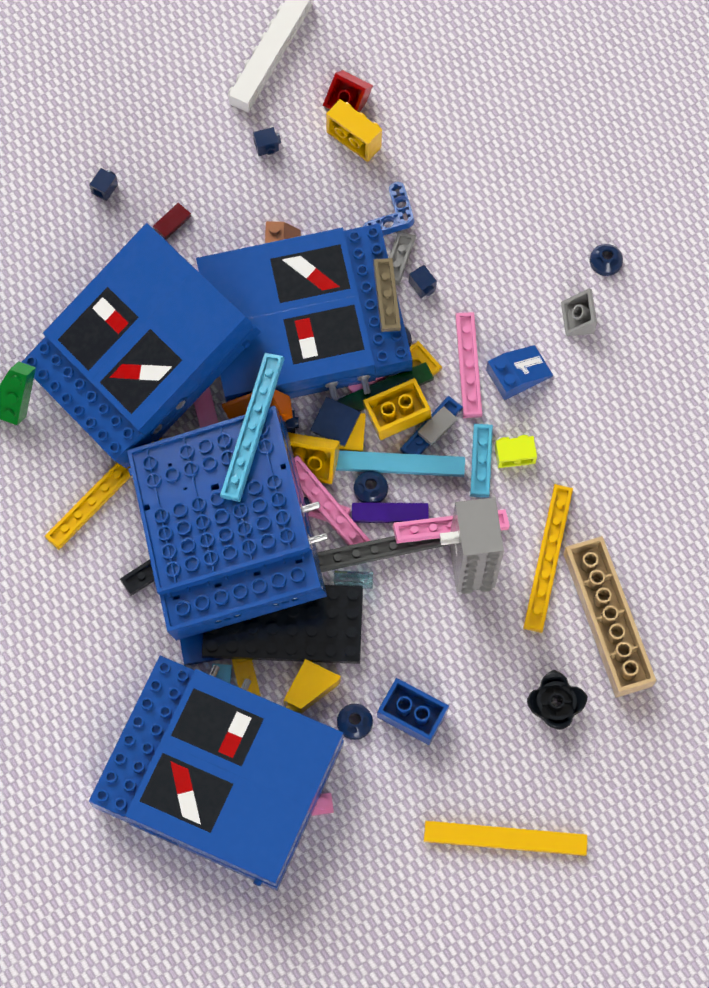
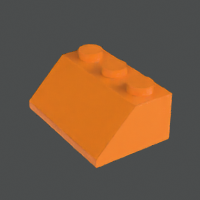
[222,390,293,422]

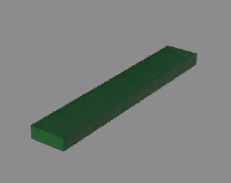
[337,362,434,412]

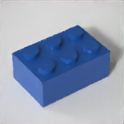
[377,678,449,746]

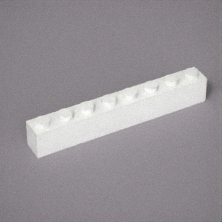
[228,0,313,113]

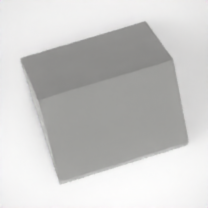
[561,288,597,336]

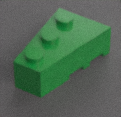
[0,361,36,425]

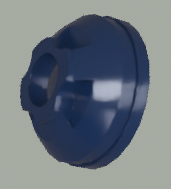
[589,244,623,276]
[354,471,388,503]
[337,703,373,740]

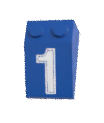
[486,345,553,401]

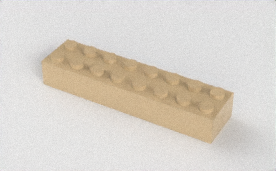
[563,536,656,698]

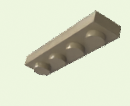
[373,258,401,332]

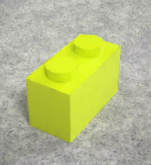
[494,435,537,468]

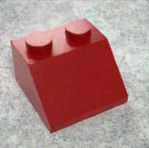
[323,70,373,112]

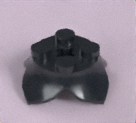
[527,670,588,730]

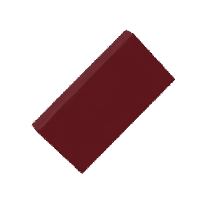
[153,203,191,240]

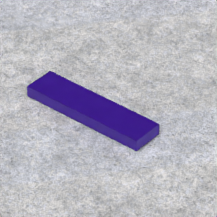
[352,503,429,523]

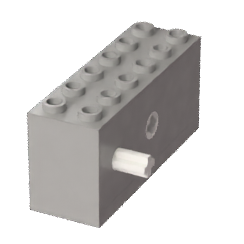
[440,497,504,594]

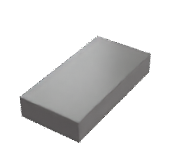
[418,406,458,446]

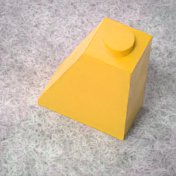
[283,659,341,714]

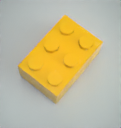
[326,99,382,162]
[363,378,432,441]

